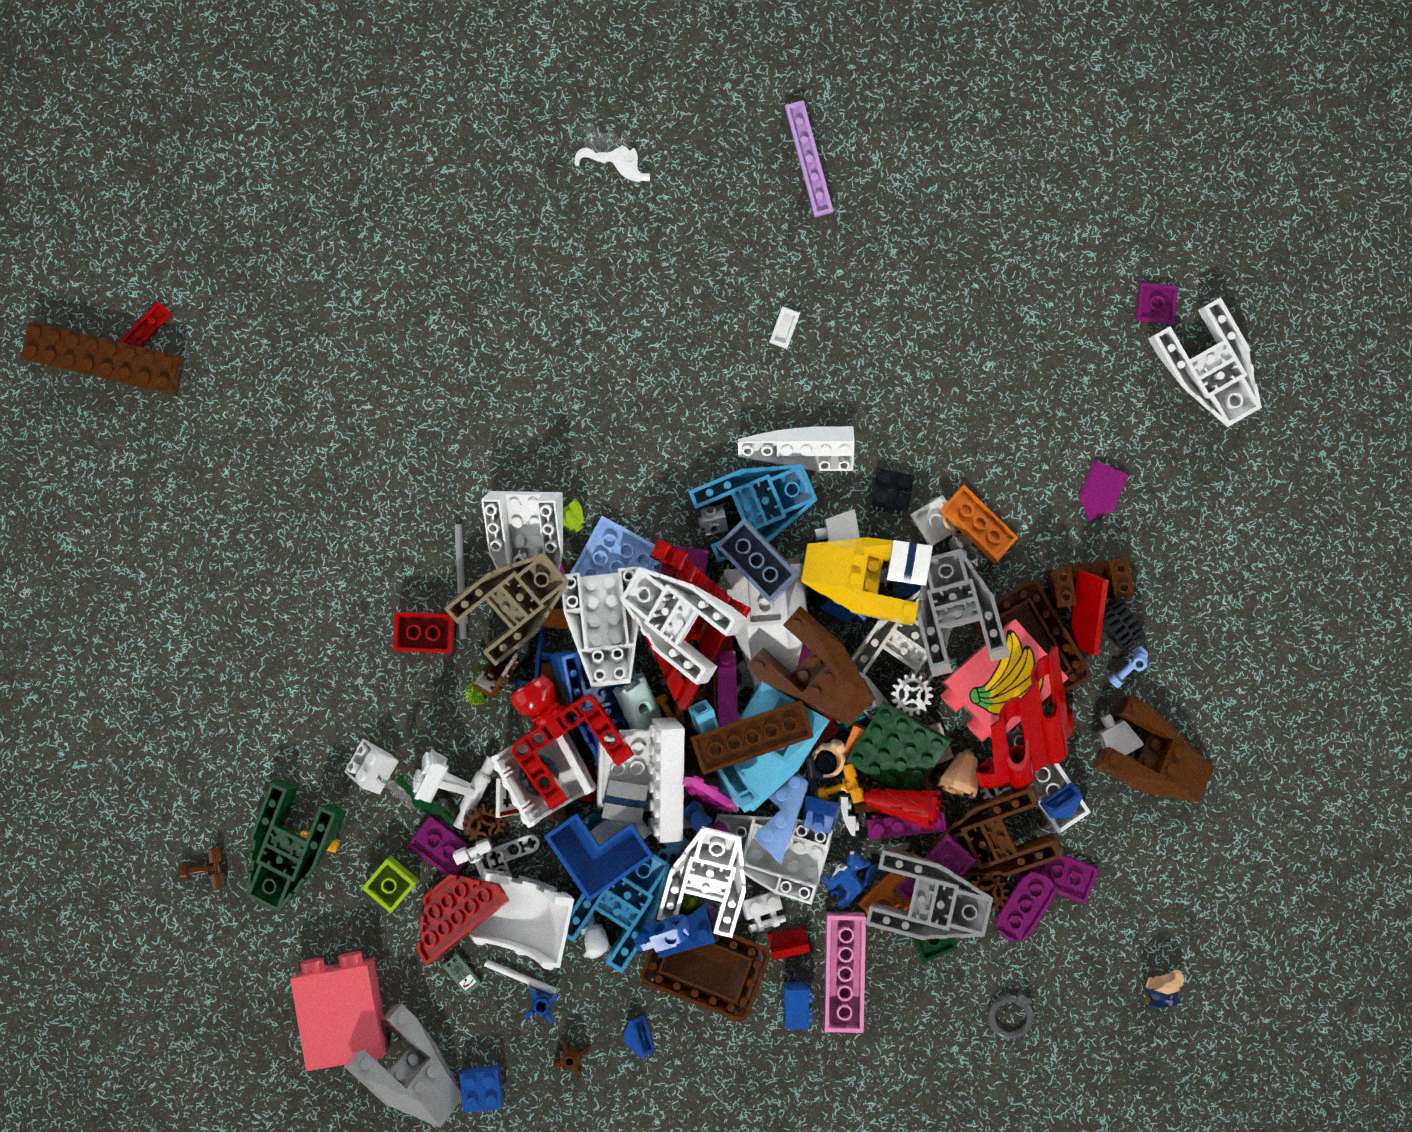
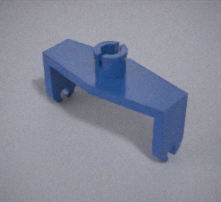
[514,627,553,685]

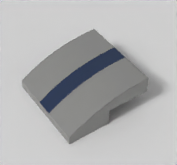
[602,778,649,824]

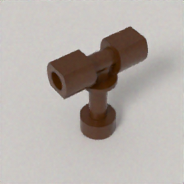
[178,847,226,888]

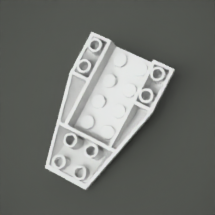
[562,566,639,687]
[715,814,833,905]

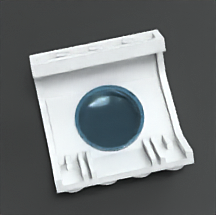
[490,732,597,828]

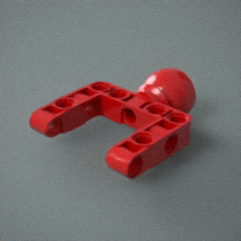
[510,674,634,810]

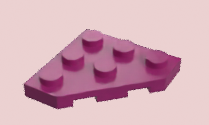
[682,775,739,812]

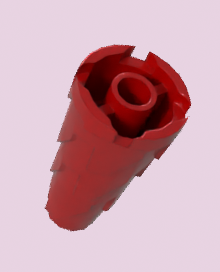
[864,788,941,830]

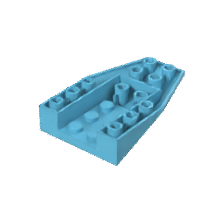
[719,681,830,811]

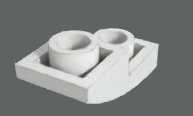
[839,795,859,836]

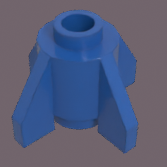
[524,988,559,1024]

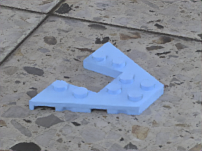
[704,772,809,865]

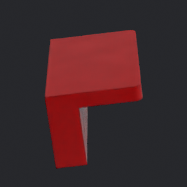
[767,926,810,960]

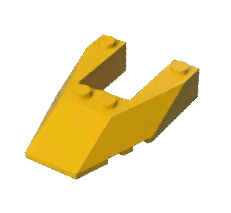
[800,537,919,625]

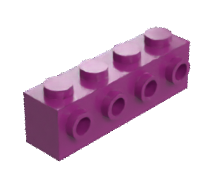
[866,809,946,840]

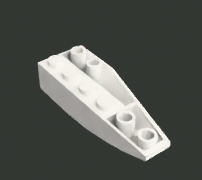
[738,426,854,471]

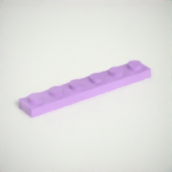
[785,100,833,218]

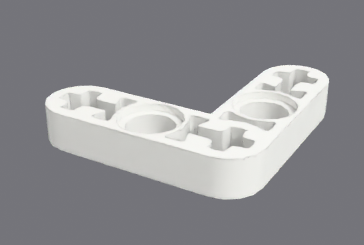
[486,834,540,877]

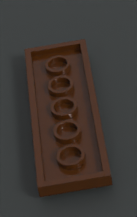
[690,700,814,775]

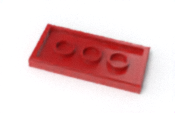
[1069,570,1109,656]

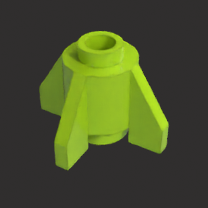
[563,500,585,534]

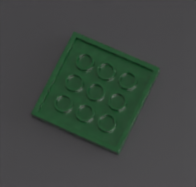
[845,701,951,790]

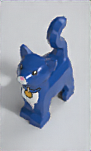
[820,851,884,910]

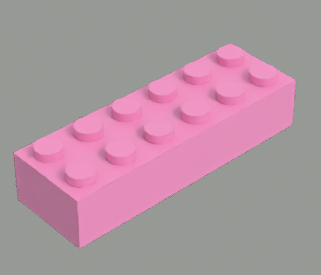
[823,911,866,1033]

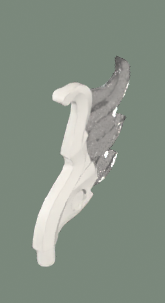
[575,123,650,183]

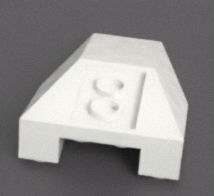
[481,491,563,570]
[724,564,808,684]

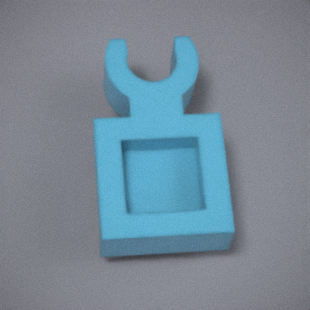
[657,835,690,863]

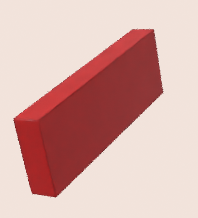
[119,301,173,347]

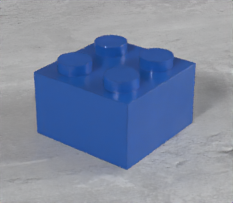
[784,982,813,1029]
[459,1065,504,1113]

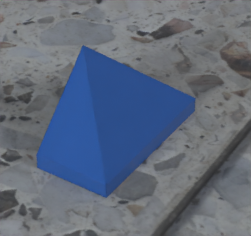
[1040,782,1083,818]
[623,1014,656,1058]

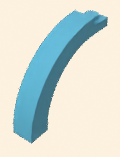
[688,699,762,813]

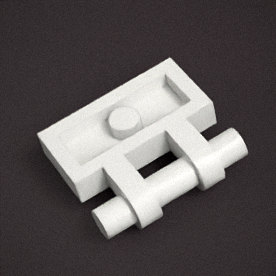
[742,891,786,933]

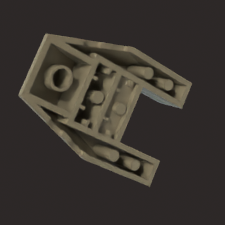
[444,552,569,666]

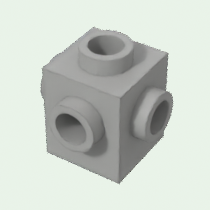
[698,504,729,535]

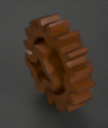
[462,804,505,842]
[969,875,1008,914]

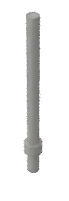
[454,524,469,639]

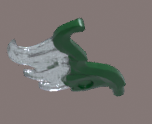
[376,775,455,824]

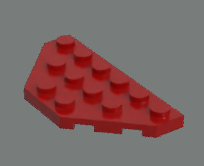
[416,874,510,966]

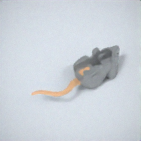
[943,515,978,567]

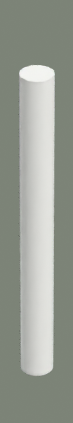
[484,959,557,994]

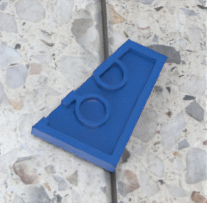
[658,905,716,958]

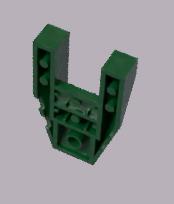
[246,780,346,912]

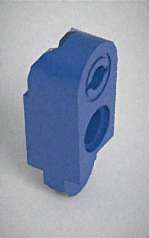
[634,914,690,952]

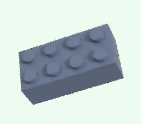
[716,518,801,603]

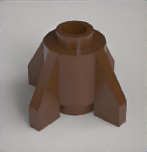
[553,1037,590,1075]

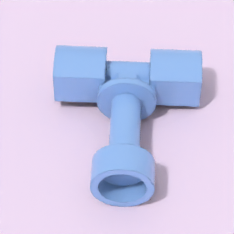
[1108,646,1148,688]

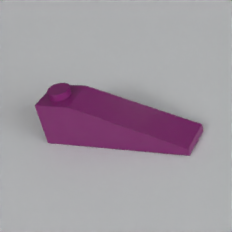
[717,651,738,727]

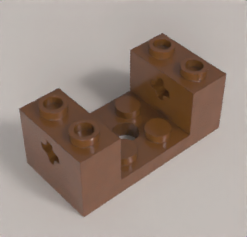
[1046,558,1134,608]

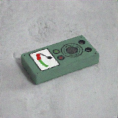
[443,953,482,996]

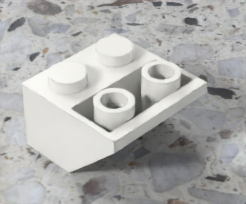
[344,739,398,794]

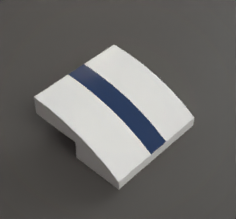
[887,540,933,586]

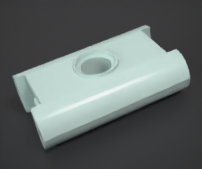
[613,673,663,729]

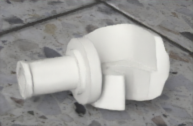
[581,913,610,959]

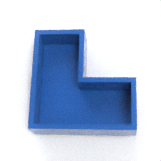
[544,813,654,902]

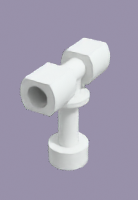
[453,838,493,880]

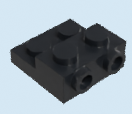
[869,468,915,516]

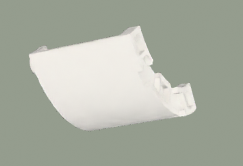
[469,868,574,970]

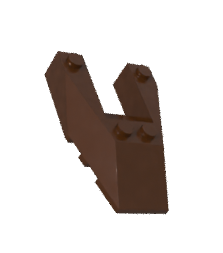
[746,606,876,726]
[1093,695,1214,802]
[931,783,1063,877]

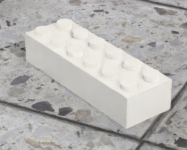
[648,717,685,843]

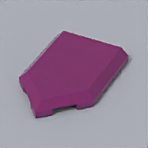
[1079,461,1129,521]

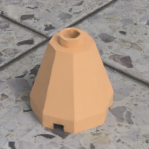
[936,750,978,799]

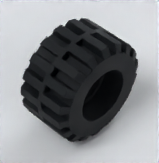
[1102,599,1145,651]

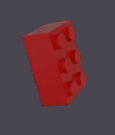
[393,612,456,653]

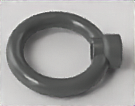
[988,990,1034,1039]

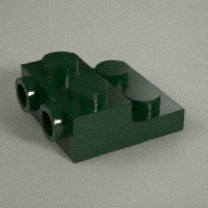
[912,937,958,963]

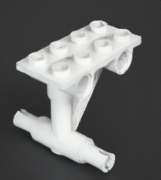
[413,748,494,830]

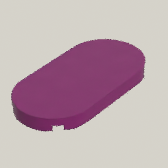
[996,870,1055,941]

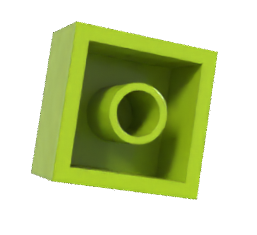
[362,855,419,913]

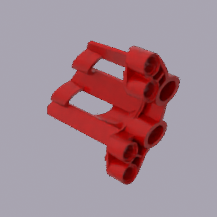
[645,539,751,711]
[975,646,1075,790]

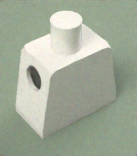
[815,510,860,541]
[1098,713,1144,755]

